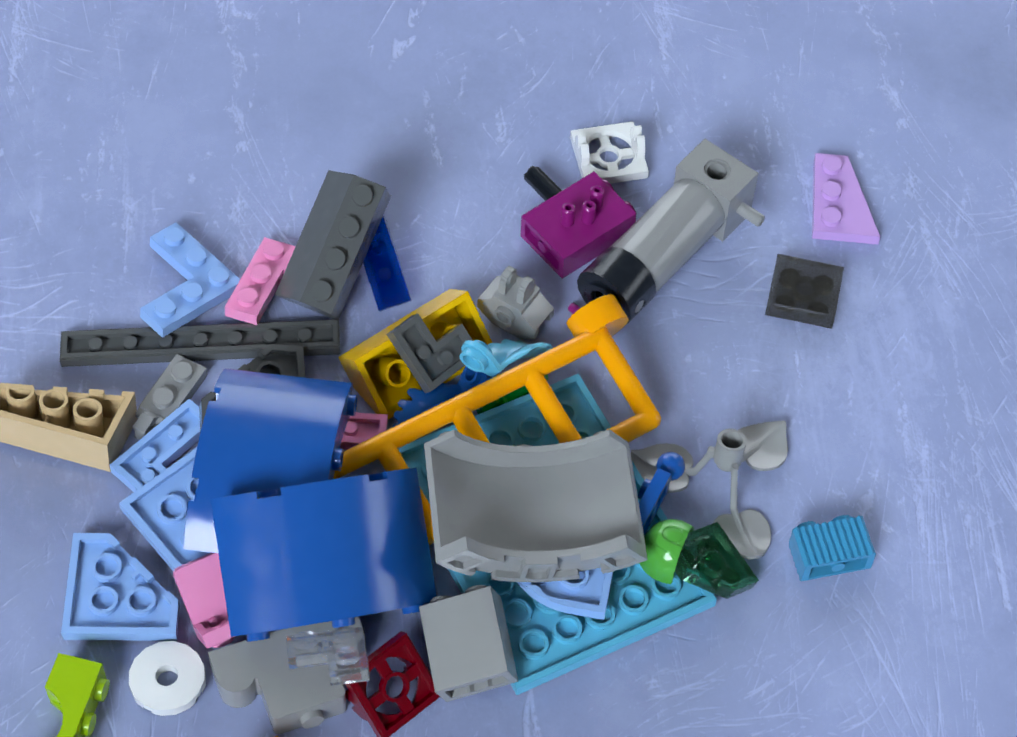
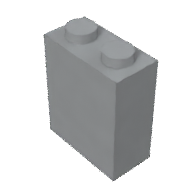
[419,585,519,702]

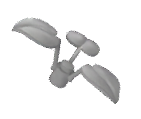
[631,421,788,559]

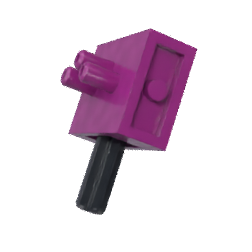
[520,166,637,279]

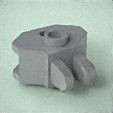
[477,266,554,339]

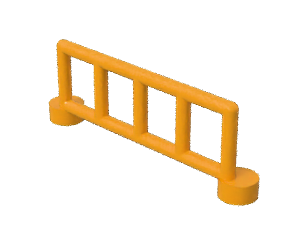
[334,294,661,546]

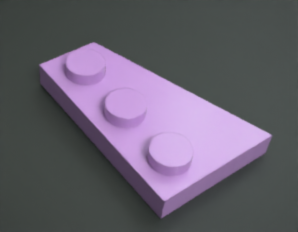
[812,153,880,245]

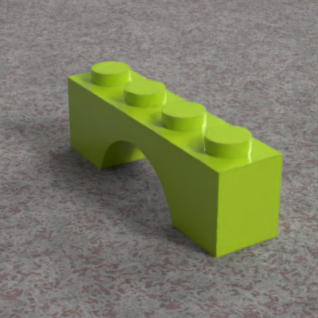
[45,653,110,737]

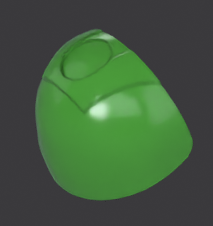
[639,519,694,584]

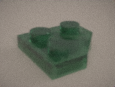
[675,522,759,599]

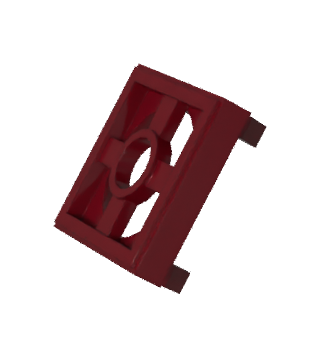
[341,631,440,737]

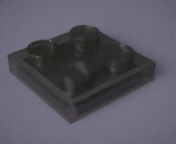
[765,254,844,329]

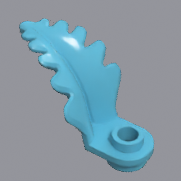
[459,339,553,378]

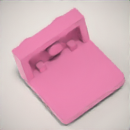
[173,553,235,649]

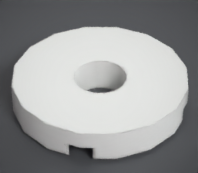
[129,641,206,716]

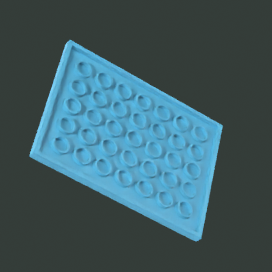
[398,373,717,696]

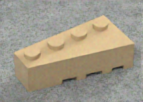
[0,383,138,472]

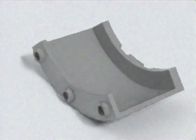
[424,429,648,582]

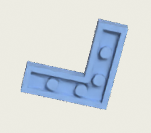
[140,222,240,338]
[110,399,200,492]

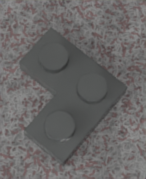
[386,313,473,393]

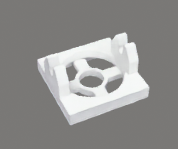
[570,121,649,184]

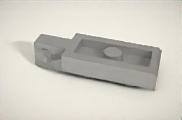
[133,354,208,440]

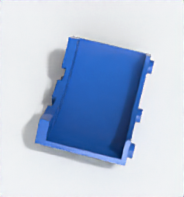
[183,369,358,553]
[210,467,437,642]

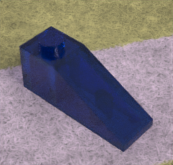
[363,214,412,312]

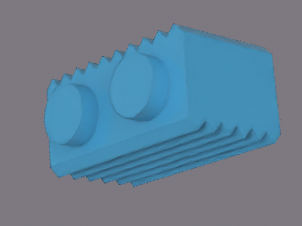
[789,515,876,581]

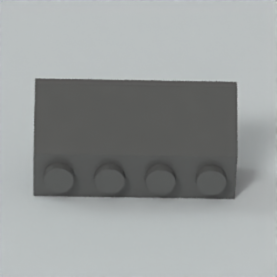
[275,170,391,319]

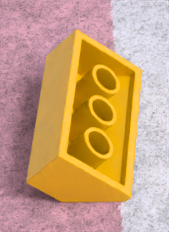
[338,289,493,419]

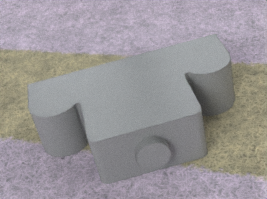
[208,617,366,735]

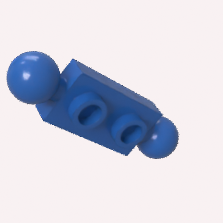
[638,452,685,534]

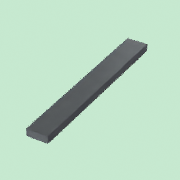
[60,319,340,367]

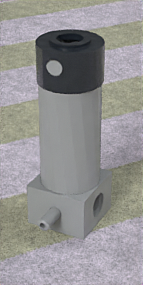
[577,139,765,324]

